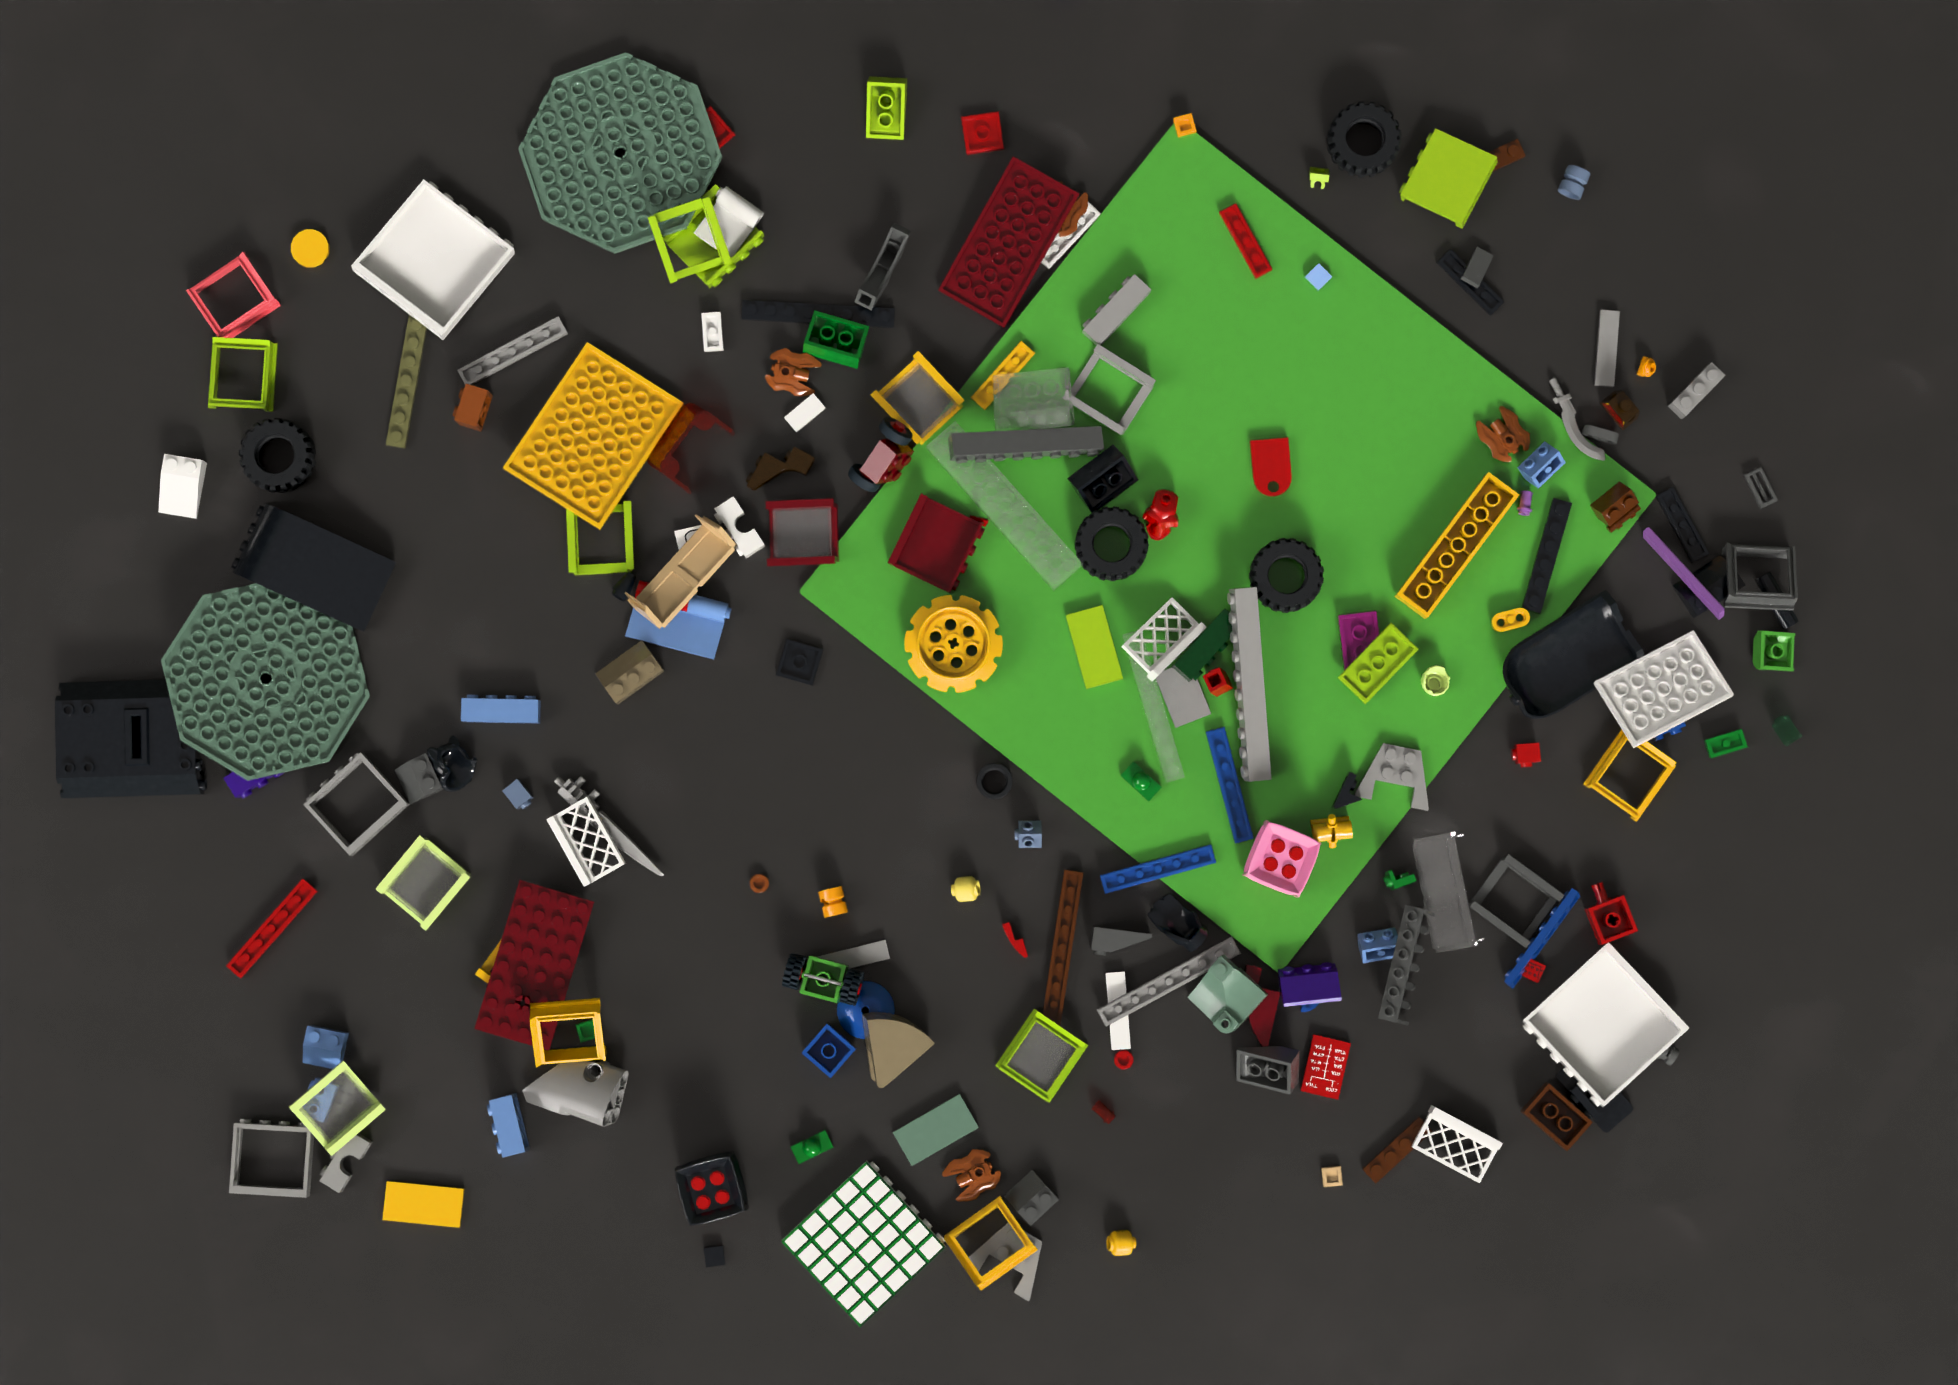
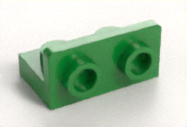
[1383,869,1417,891]

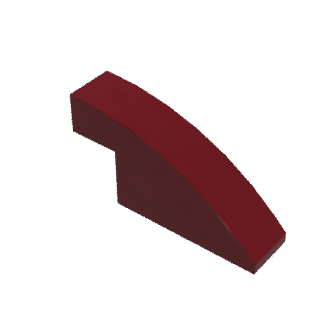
[1245,965,1280,1047]

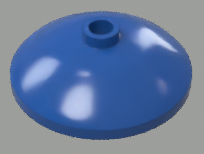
[837,981,895,1039]

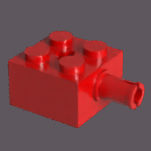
[1584,882,1638,945]

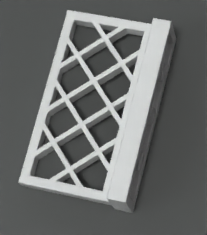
[1121,598,1207,681]
[546,796,626,887]
[1411,1105,1503,1183]

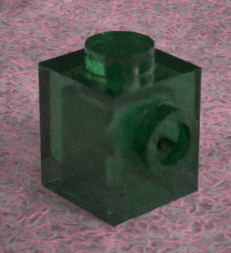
[1771,715,1803,746]

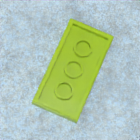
[1066,605,1123,689]
[1337,622,1419,704]

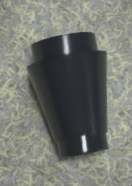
[611,572,636,601]

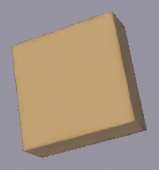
[1321,1166,1343,1187]

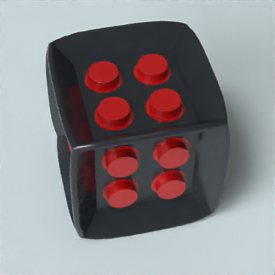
[674,1151,749,1226]

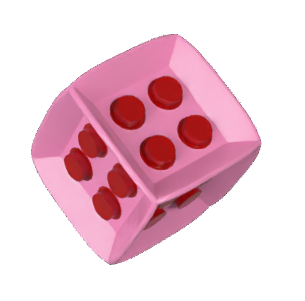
[1242,820,1321,898]

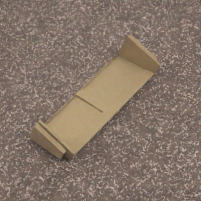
[625,514,736,629]

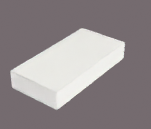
[784,393,826,433]

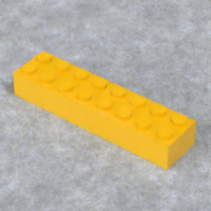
[1394,472,1519,619]

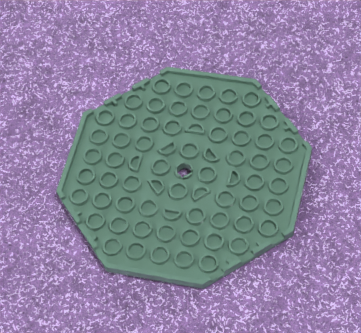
[518,52,722,254]
[161,583,370,781]

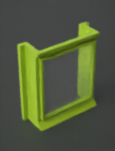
[995,1008,1088,1103]

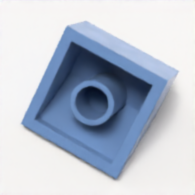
[303,1025,349,1069]

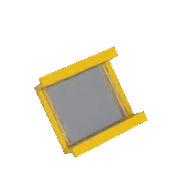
[870,351,965,445]

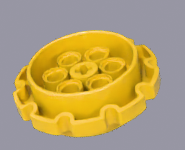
[904,595,1003,693]

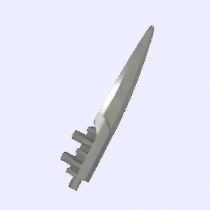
[554,776,664,876]

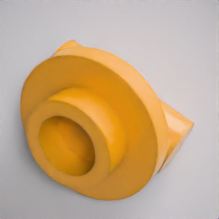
[1637,356,1656,377]

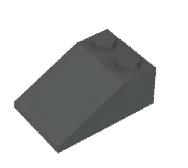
[1090,927,1152,956]
[1236,1046,1299,1095]

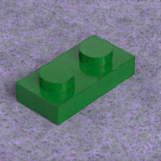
[1704,729,1748,758]

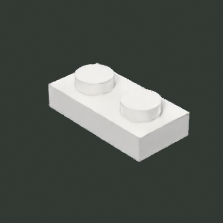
[701,312,724,352]

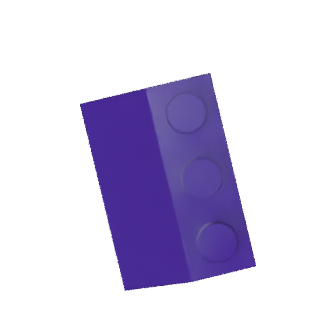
[1278,962,1342,1007]

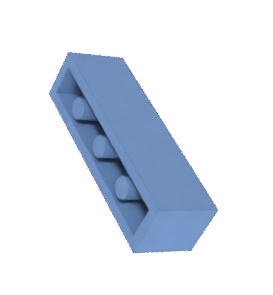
[461,695,541,724]

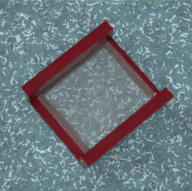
[765,498,839,567]

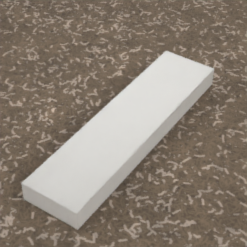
[1042,202,1101,269]
[1105,971,1131,1050]

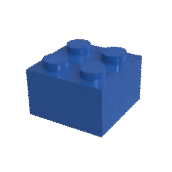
[802,1023,857,1078]

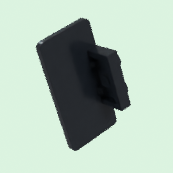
[1556,1067,1633,1133]

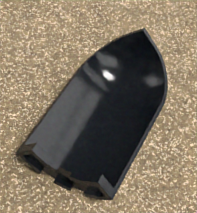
[1503,590,1644,719]

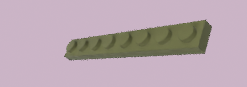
[386,315,427,449]

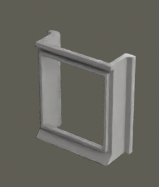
[1063,344,1156,435]

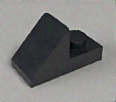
[1332,772,1362,809]

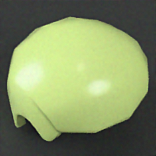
[1421,665,1450,696]

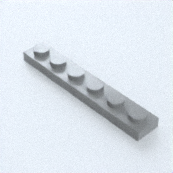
[457,316,568,385]

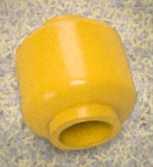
[1106,1230,1136,1256]

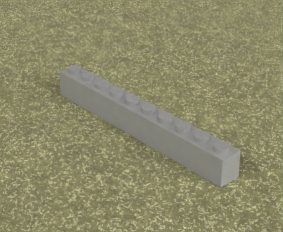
[1227,587,1272,782]

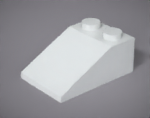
[158,454,207,519]

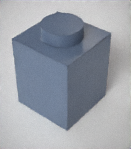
[502,779,534,809]

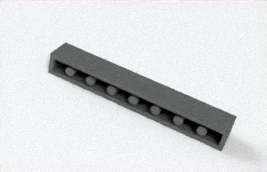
[948,426,1104,463]

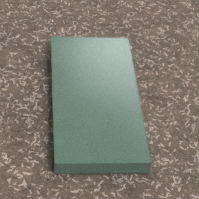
[893,1094,979,1166]

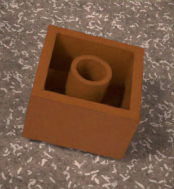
[453,384,493,432]

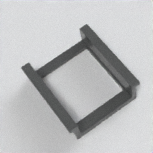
[1722,542,1798,611]
[1469,854,1564,948]

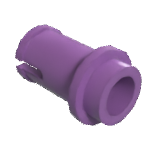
[1517,491,1533,516]

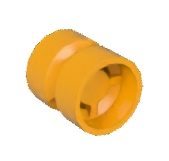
[818,886,848,918]

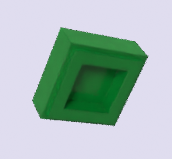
[575,1019,595,1043]

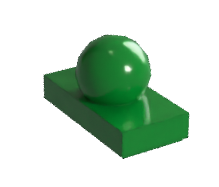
[1120,761,1162,802]
[791,1130,834,1164]

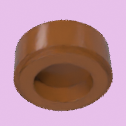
[750,874,769,893]

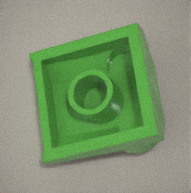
[1753,631,1795,671]

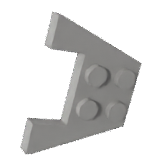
[1354,743,1429,811]
[969,1222,1042,1301]

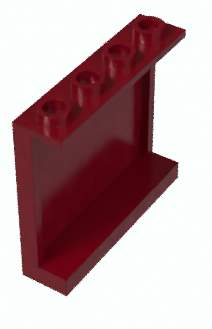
[888,494,985,593]

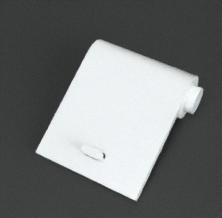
[694,186,764,258]

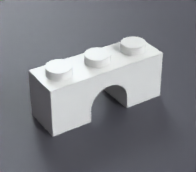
[714,496,765,558]

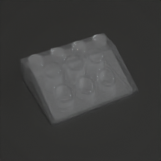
[993,367,1075,431]

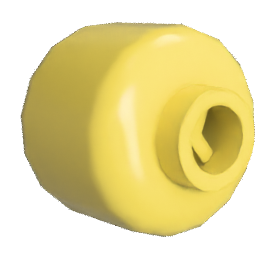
[951,876,981,902]

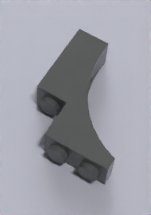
[855,223,911,311]

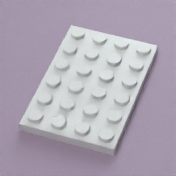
[1594,630,1734,748]

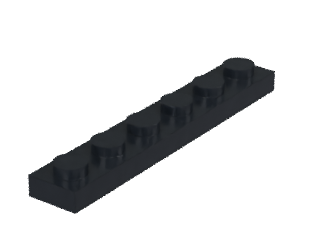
[1521,498,1572,614]

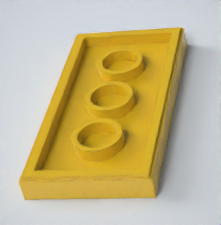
[382,1181,465,1228]

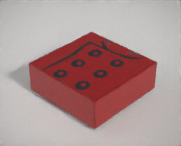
[1522,959,1546,983]

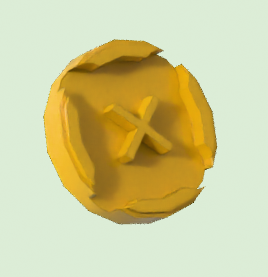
[291,229,329,268]

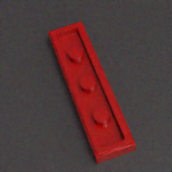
[1219,203,1272,279]

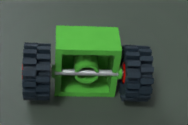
[782,953,864,1006]

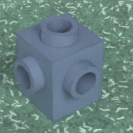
[1014,820,1042,848]

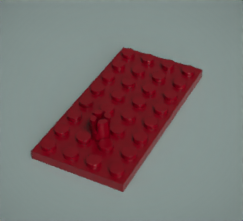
[938,156,1080,328]
[474,880,594,1051]

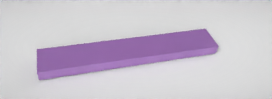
[1643,527,1725,620]

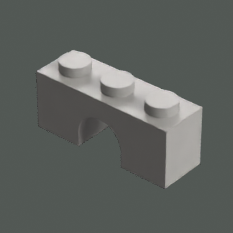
[1668,362,1725,419]
[319,1133,373,1193]

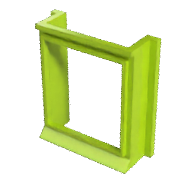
[647,196,732,283]
[208,337,278,412]
[566,501,634,575]

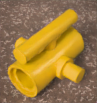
[1310,814,1353,848]

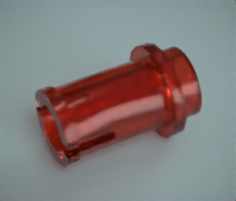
[1091,1100,1116,1124]

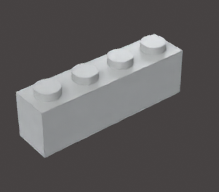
[1082,274,1151,346]

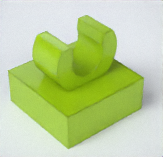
[1309,167,1329,189]

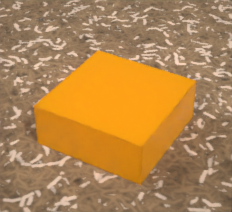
[1173,113,1196,137]

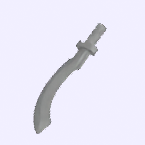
[1549,378,1605,461]

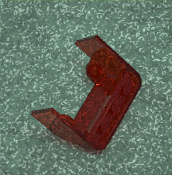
[647,403,735,495]

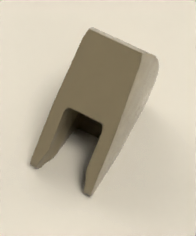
[862,1012,935,1088]

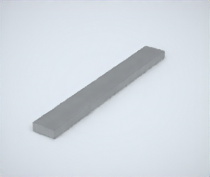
[1097,936,1241,1027]

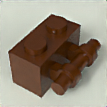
[1590,481,1641,533]

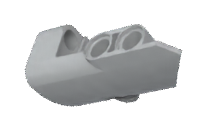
[522,1060,629,1127]

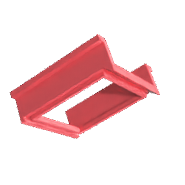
[186,252,281,338]

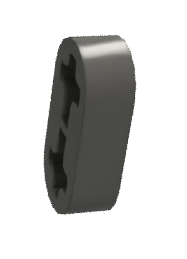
[1582,425,1619,444]

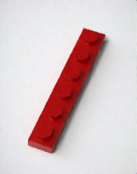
[226,878,318,979]

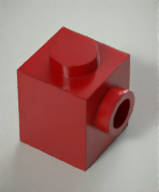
[1203,667,1233,697]
[1511,743,1541,767]

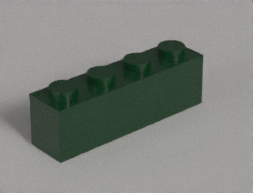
[1172,609,1232,682]

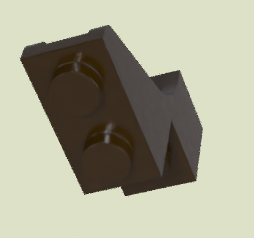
[746,447,815,491]

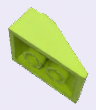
[866,76,907,140]

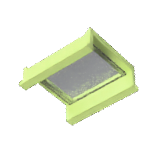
[376,835,471,931]
[288,1060,386,1156]

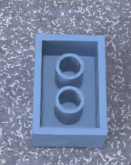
[487,1093,530,1158]

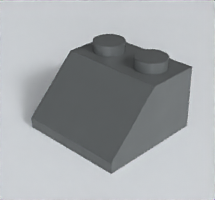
[394,753,443,805]
[1004,1170,1059,1226]

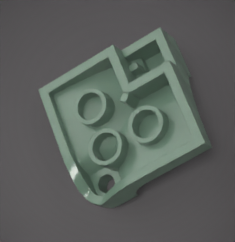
[1188,955,1268,1034]

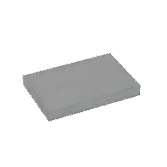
[1155,667,1211,728]

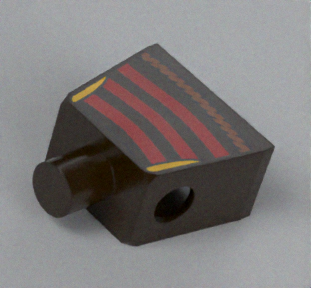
[1600,390,1640,431]

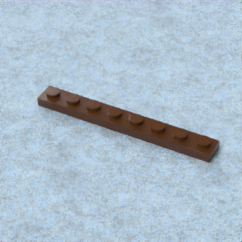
[1043,870,1083,1025]

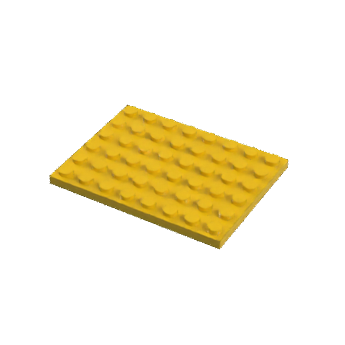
[503,342,684,530]

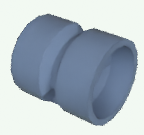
[1558,165,1591,200]

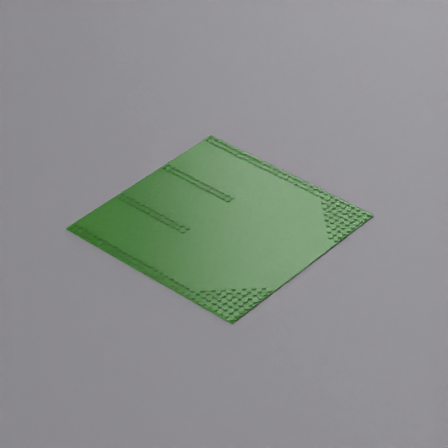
[800,123,1656,972]

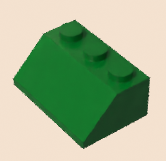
[803,310,869,369]

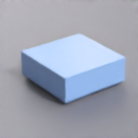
[1305,264,1332,291]

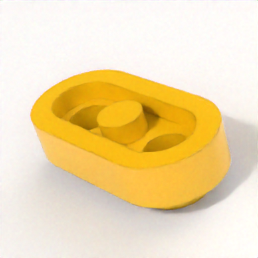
[1491,608,1530,632]

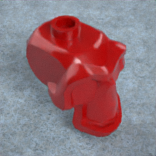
[1142,489,1179,541]

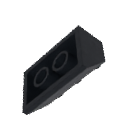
[1067,445,1138,513]
[1672,555,1745,618]

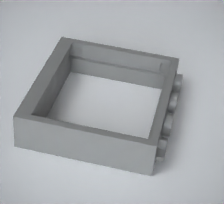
[303,753,410,856]
[229,1119,314,1198]

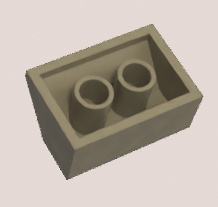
[595,641,664,704]

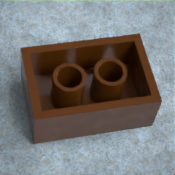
[1520,1082,1593,1151]

